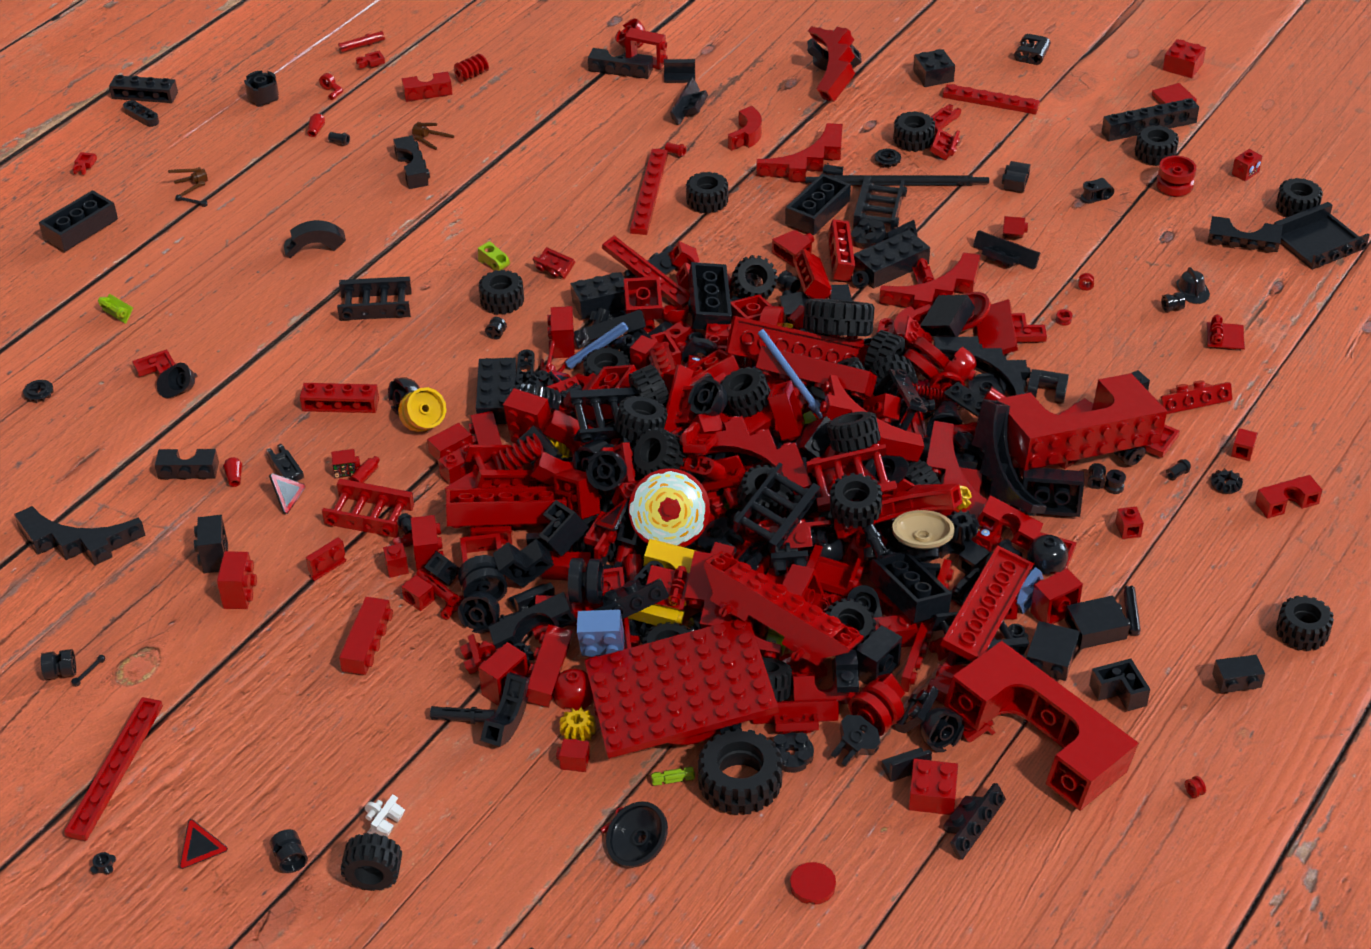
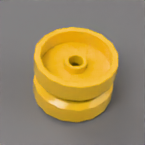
[398,387,446,432]

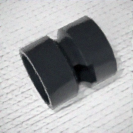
[41,649,77,680]
[270,829,308,873]

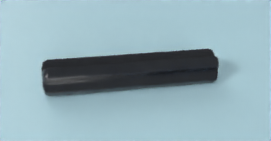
[1123,585,1141,636]

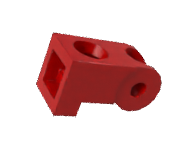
[665,321,695,344]

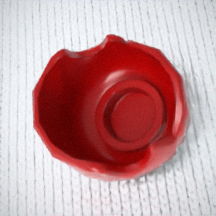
[662,304,689,325]

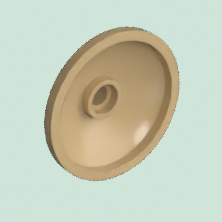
[892,510,954,549]

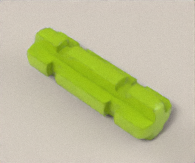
[651,766,695,786]

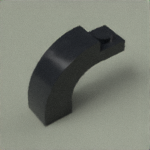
[807,38,862,71]
[283,220,346,258]
[832,650,859,693]
[480,672,530,747]

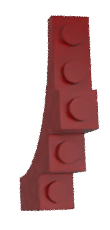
[808,26,856,102]
[756,123,843,182]
[879,252,980,310]
[820,374,925,462]
[702,416,812,495]
[927,421,1006,526]
[834,483,963,538]
[684,551,783,659]

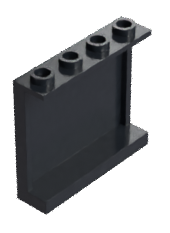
[1274,202,1370,270]

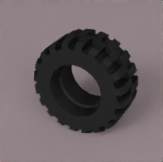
[803,299,875,336]
[698,729,783,815]

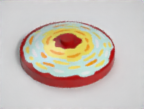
[629,468,710,547]

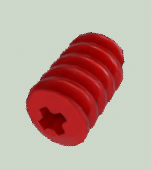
[454,54,489,83]
[499,433,544,470]

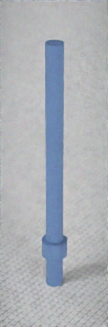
[758,329,823,419]

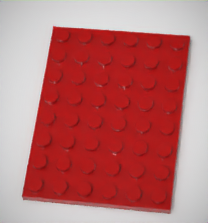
[585,618,779,759]

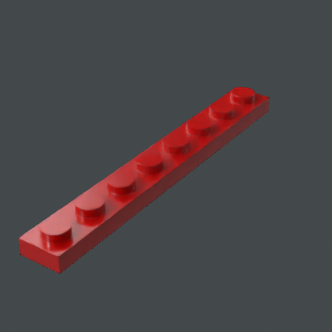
[630,148,668,235]
[901,559,954,692]
[64,697,163,841]

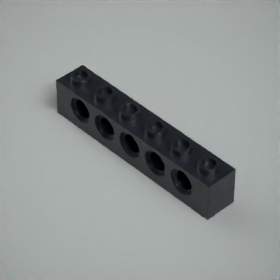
[1101,98,1199,142]

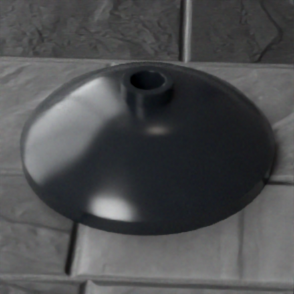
[606,801,668,868]

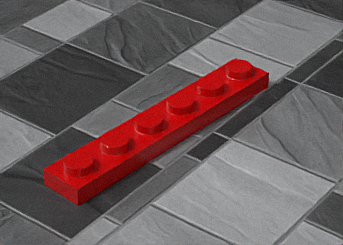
[943,84,1040,115]
[602,235,690,308]

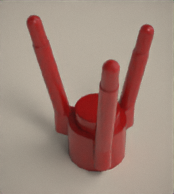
[540,340,572,379]

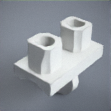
[365,794,405,837]

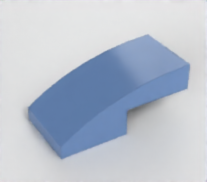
[1017,567,1044,614]

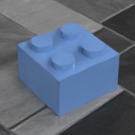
[577,610,624,657]

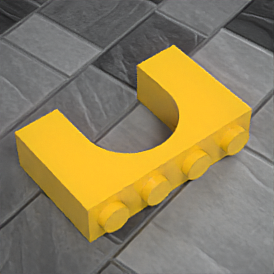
[628,539,696,626]

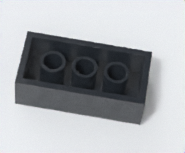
[785,173,851,235]
[39,190,118,252]
[854,230,930,289]
[688,262,732,330]
[476,358,517,424]
[869,550,952,623]

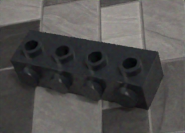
[109,75,178,103]

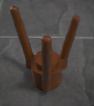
[412,122,454,150]
[168,167,208,197]

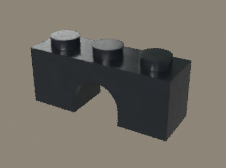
[155,449,219,479]
[939,538,990,574]

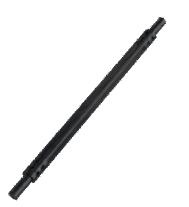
[805,175,989,185]

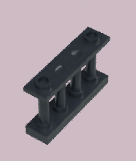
[853,175,907,230]
[337,276,412,321]
[887,369,927,431]
[563,387,639,443]
[733,462,820,553]
[929,612,1029,666]

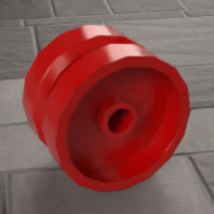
[1156,155,1197,196]
[903,336,950,381]
[848,680,904,737]

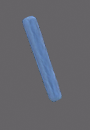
[566,322,628,369]

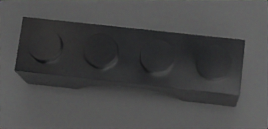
[588,48,653,79]
[393,135,430,189]
[1207,216,1282,252]
[489,592,577,649]

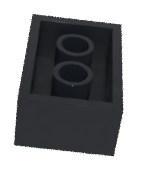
[570,272,625,319]
[1020,468,1084,517]

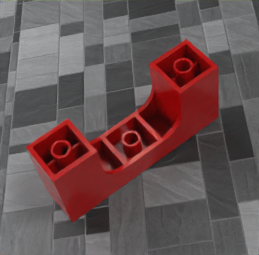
[996,373,1167,470]
[944,641,1139,811]

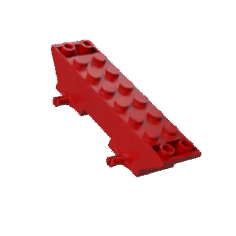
[704,551,864,666]

